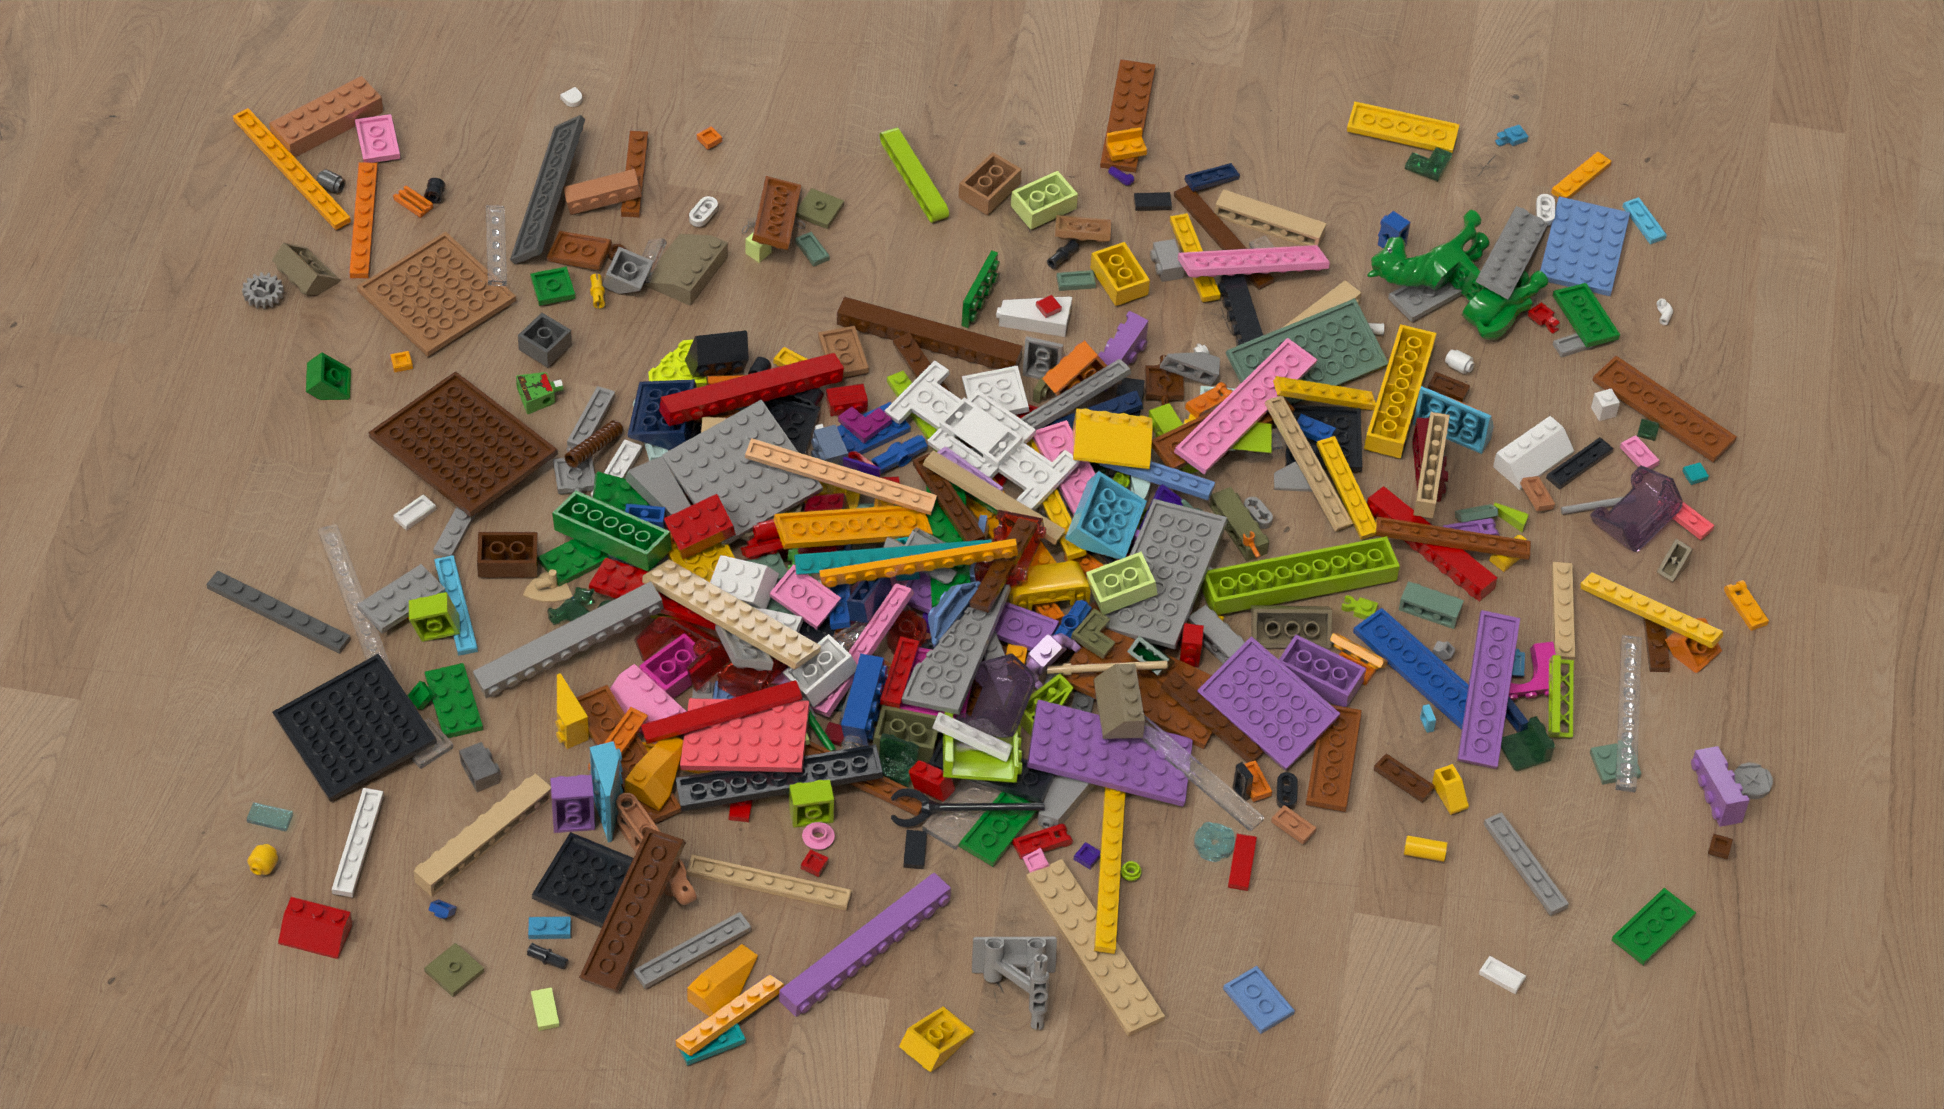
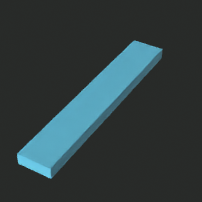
[434,555,478,656]

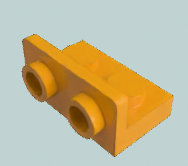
[1106,127,1147,161]

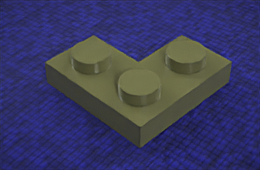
[1071,608,1115,659]

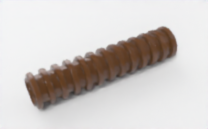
[564,420,624,468]

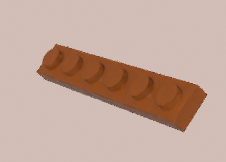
[621,131,648,218]

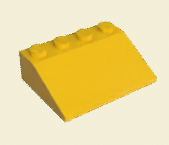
[1073,408,1152,469]

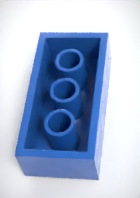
[841,653,888,746]

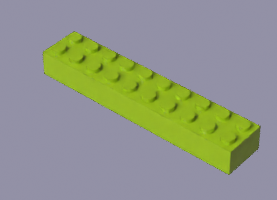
[1201,536,1400,615]

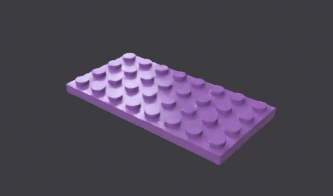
[1027,700,1193,807]

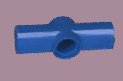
[871,435,928,474]
[1053,600,1092,648]

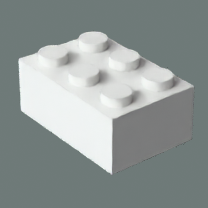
[710,555,779,609]

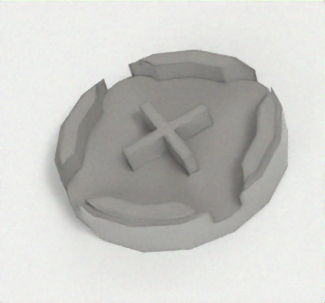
[1734,762,1773,799]

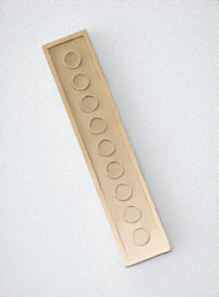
[642,559,821,669]
[1026,859,1165,1037]

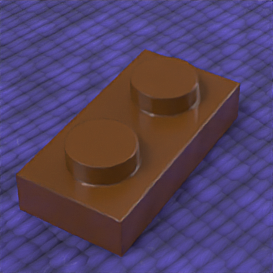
[1428,372,1470,402]

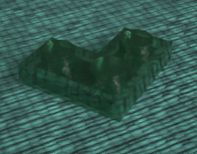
[1405,147,1453,182]

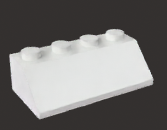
[1493,416,1574,490]

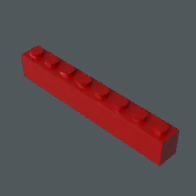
[1367,486,1498,602]

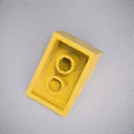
[555,673,589,749]
[899,1006,975,1072]

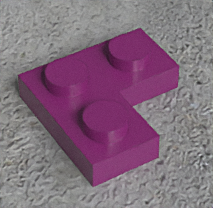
[838,407,892,443]

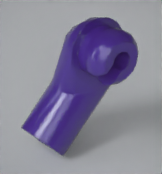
[1108,166,1135,186]

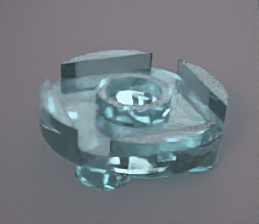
[1194,822,1235,862]

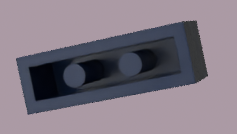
[847,577,892,623]

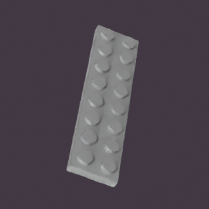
[1475,206,1548,299]

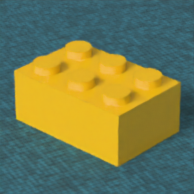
[1090,242,1150,306]

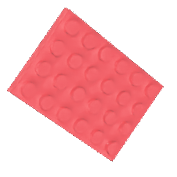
[680,698,810,772]

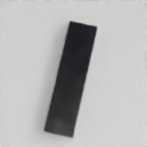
[1546,437,1614,490]

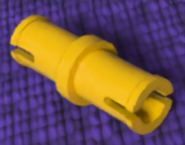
[590,274,605,309]

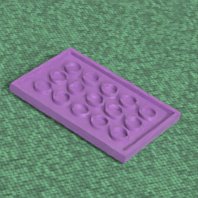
[1197,636,1340,771]

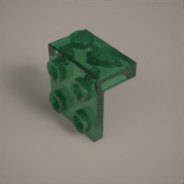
[1501,716,1555,771]
[879,733,920,788]

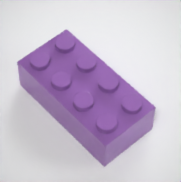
[1279,635,1366,707]

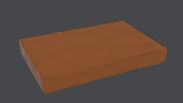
[547,231,612,270]

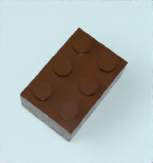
[477,532,538,578]

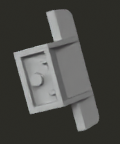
[883,527,957,584]

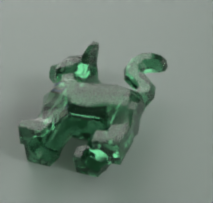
[547,587,611,625]

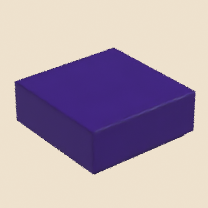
[1073,842,1100,870]

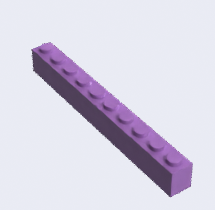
[779,873,951,1017]

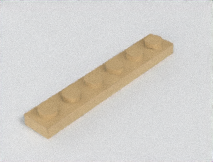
[1552,562,1575,660]

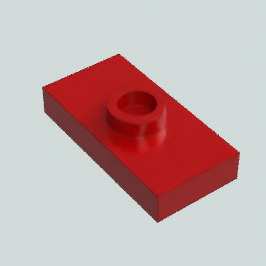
[728,800,753,823]

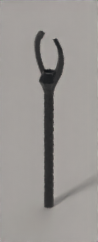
[891,788,1044,827]

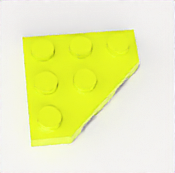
[648,340,707,388]

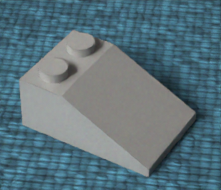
[1022,336,1065,379]

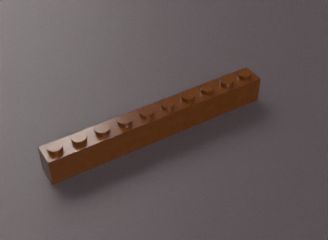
[837,297,1023,369]

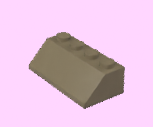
[1250,605,1332,649]
[1093,664,1145,739]

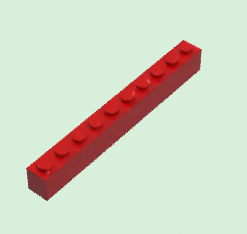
[659,353,844,426]

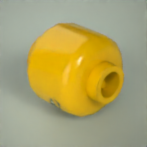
[247,844,278,875]

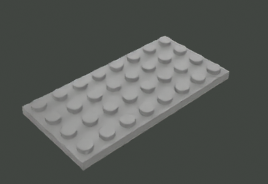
[1105,499,1228,649]

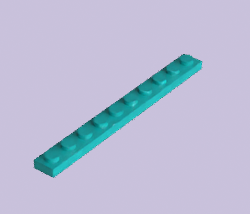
[794,539,992,575]

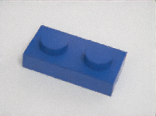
[1297,414,1336,441]

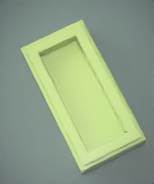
[531,988,559,1031]

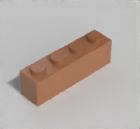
[563,169,642,215]

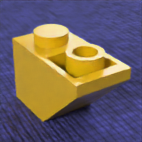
[1432,764,1469,815]

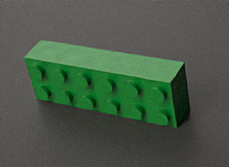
[552,490,672,572]

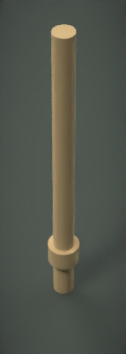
[1047,661,1168,675]

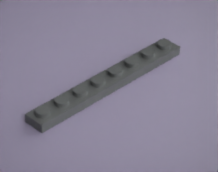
[206,571,351,654]

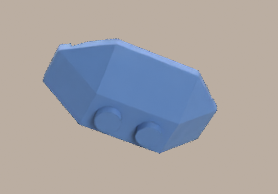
[928,581,981,648]

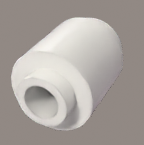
[1445,349,1475,374]

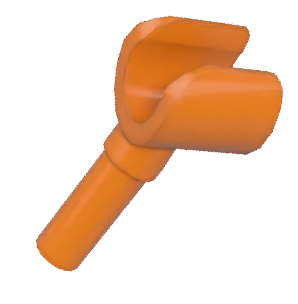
[1243,531,1261,559]

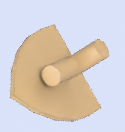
[523,569,573,602]

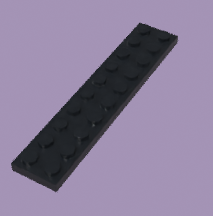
[675,744,883,812]

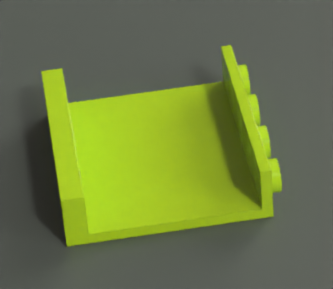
[943,712,1022,783]

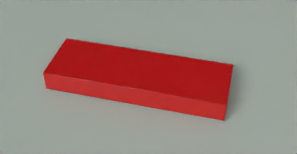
[1228,833,1257,891]

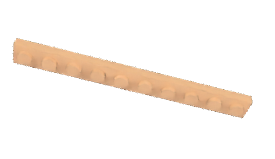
[745,438,937,515]

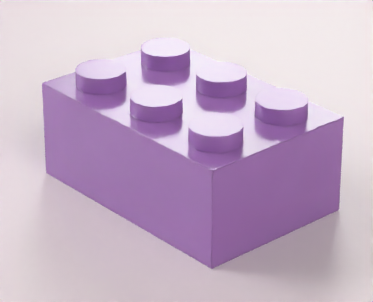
[550,775,595,833]

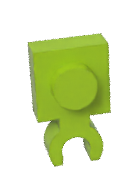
[1341,595,1378,620]

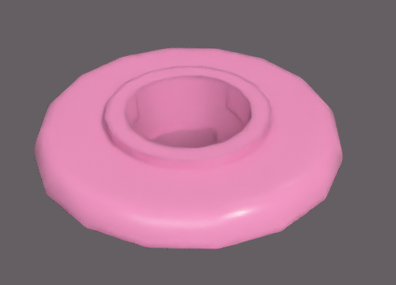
[802,822,835,850]

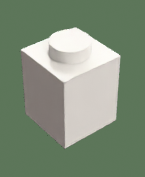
[1591,388,1620,421]

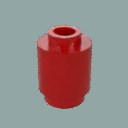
[752,519,779,542]

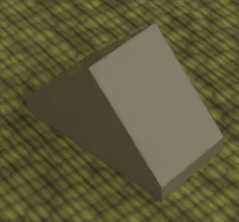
[1657,539,1693,582]

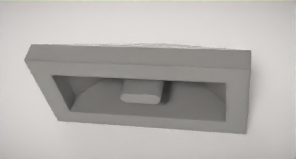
[1274,462,1312,492]

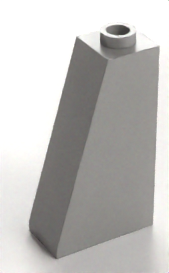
[625,456,691,518]
[1038,775,1096,829]

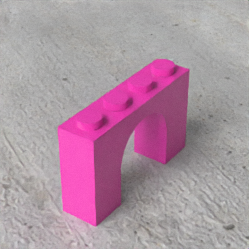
[1472,642,1562,701]

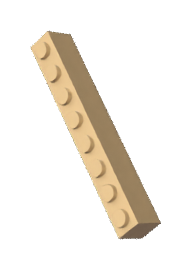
[414,773,552,897]

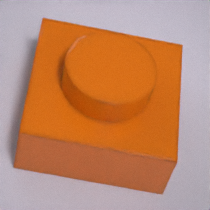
[697,126,722,150]

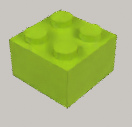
[409,592,460,642]
[789,780,834,828]

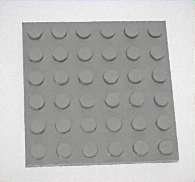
[662,400,823,547]

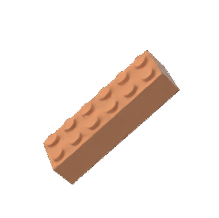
[269,76,383,157]

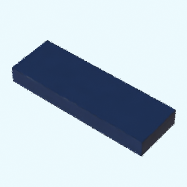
[1184,163,1240,192]

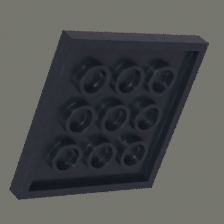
[1285,405,1363,472]
[532,832,634,928]

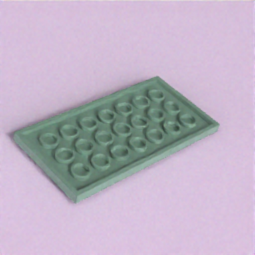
[1225,298,1388,405]

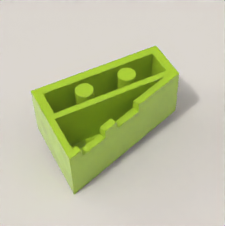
[1013,674,1073,736]

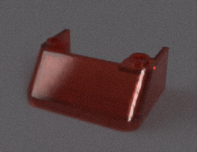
[634,617,730,691]

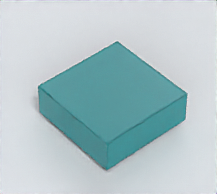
[1682,462,1709,485]

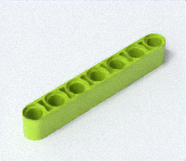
[879,127,949,223]

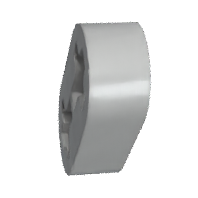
[1244,497,1273,529]

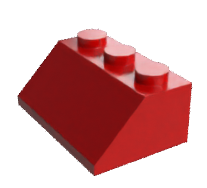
[278,897,352,959]

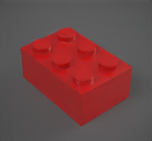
[664,494,736,560]

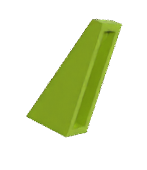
[1494,502,1529,532]

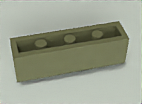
[1209,487,1269,561]

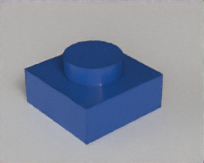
[429,899,457,919]

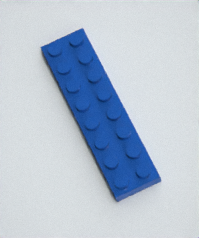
[1353,608,1469,730]

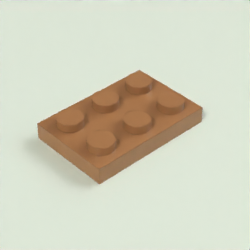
[1055,215,1111,242]
[818,326,869,377]

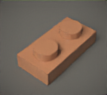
[1520,476,1555,511]
[1271,805,1316,845]

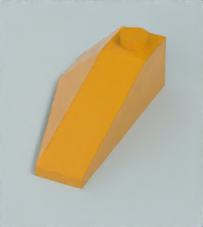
[624,736,684,811]
[687,944,758,1017]

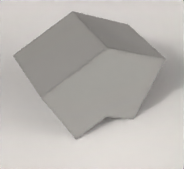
[1432,641,1455,661]

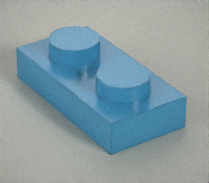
[528,917,571,939]

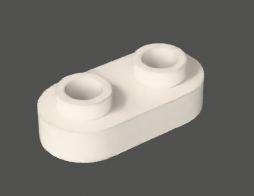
[1536,194,1555,226]
[689,196,718,227]

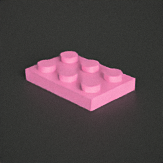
[355,114,400,163]
[769,564,841,630]

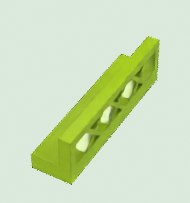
[1548,655,1574,738]

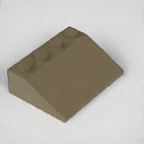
[643,234,728,306]

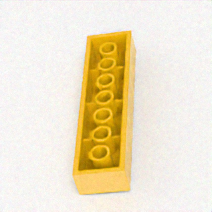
[1364,324,1437,458]

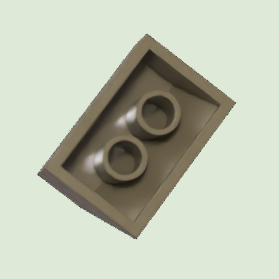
[272,243,340,296]

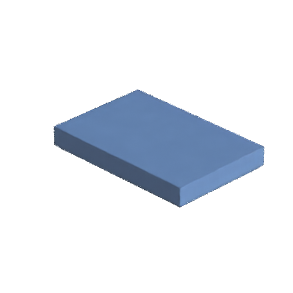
[1223,966,1295,1034]

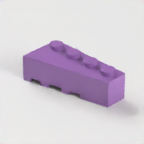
[1099,311,1149,392]
[1691,746,1749,827]

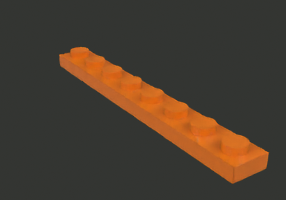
[349,162,378,278]

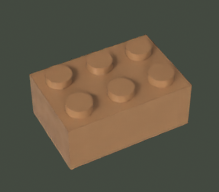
[958,152,1022,215]

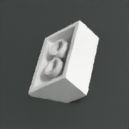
[783,634,857,707]

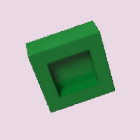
[407,681,435,710]

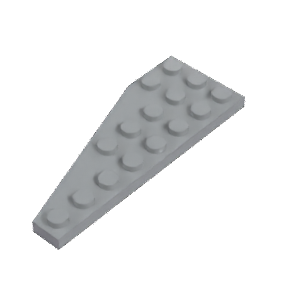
[902,584,1011,715]

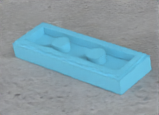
[1622,197,1667,244]

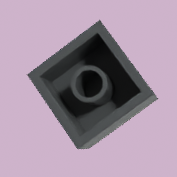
[518,313,572,367]

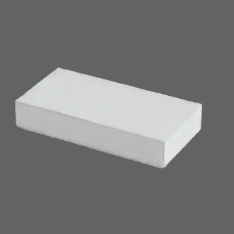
[393,494,436,531]
[1479,956,1526,994]

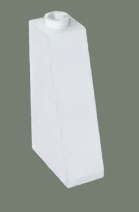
[996,297,1072,337]

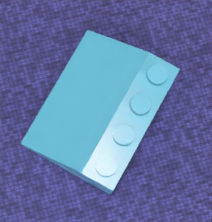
[1413,386,1494,454]
[1065,471,1147,559]
[589,741,623,842]

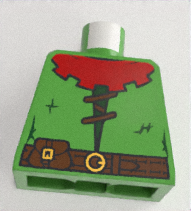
[516,372,563,414]

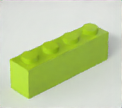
[1148,403,1199,474]

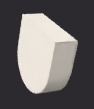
[560,87,582,107]

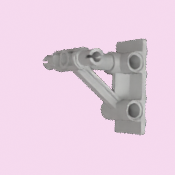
[972,937,1057,1030]

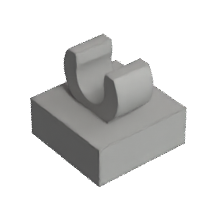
[692,681,714,699]

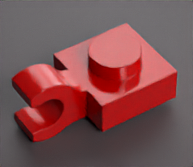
[1528,302,1560,334]

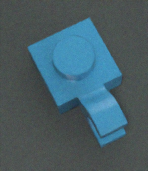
[1495,125,1529,146]

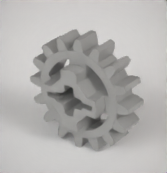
[242,272,284,309]

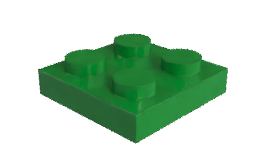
[530,266,575,306]

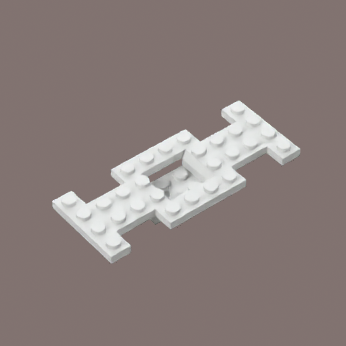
[885,361,1080,511]

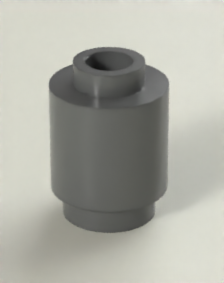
[317,169,346,193]

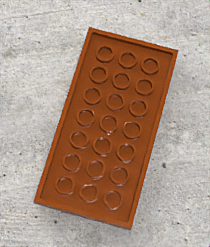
[1062,628,1213,749]

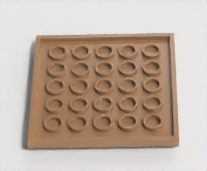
[357,232,516,357]

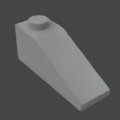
[1160,352,1220,386]

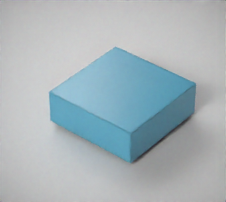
[1420,704,1436,733]

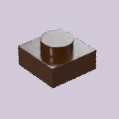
[1708,833,1733,859]

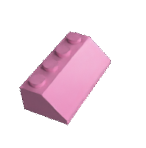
[610,664,686,744]

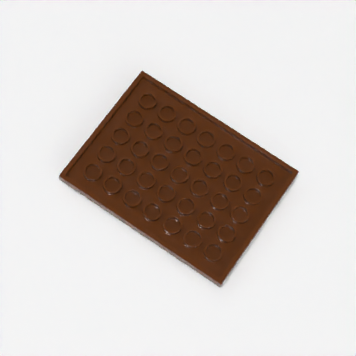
[368,371,558,517]

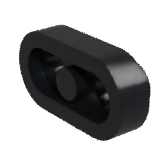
[1276,772,1298,809]

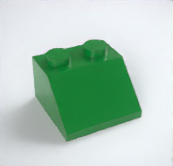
[306,352,351,400]

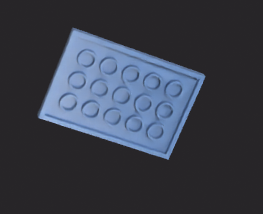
[1540,196,1630,296]

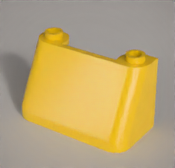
[1005,560,1091,611]

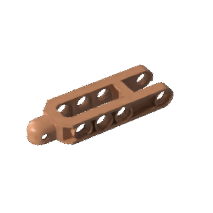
[616,793,697,905]

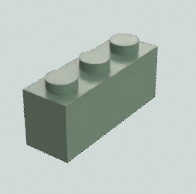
[1399,581,1464,629]

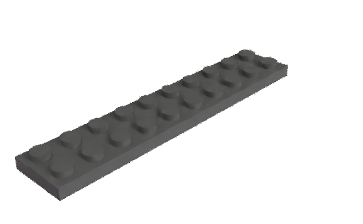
[510,115,585,264]

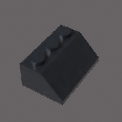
[685,330,749,378]

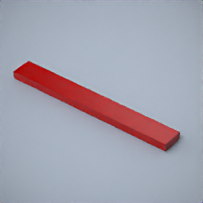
[641,680,802,744]

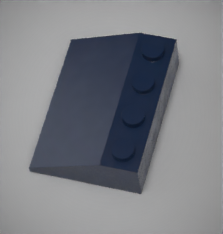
[627,379,697,450]

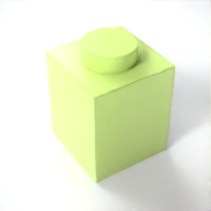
[745,233,772,263]

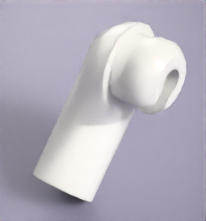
[1657,299,1673,325]

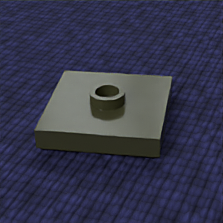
[796,188,844,229]
[424,943,484,997]

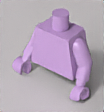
[1025,633,1081,690]

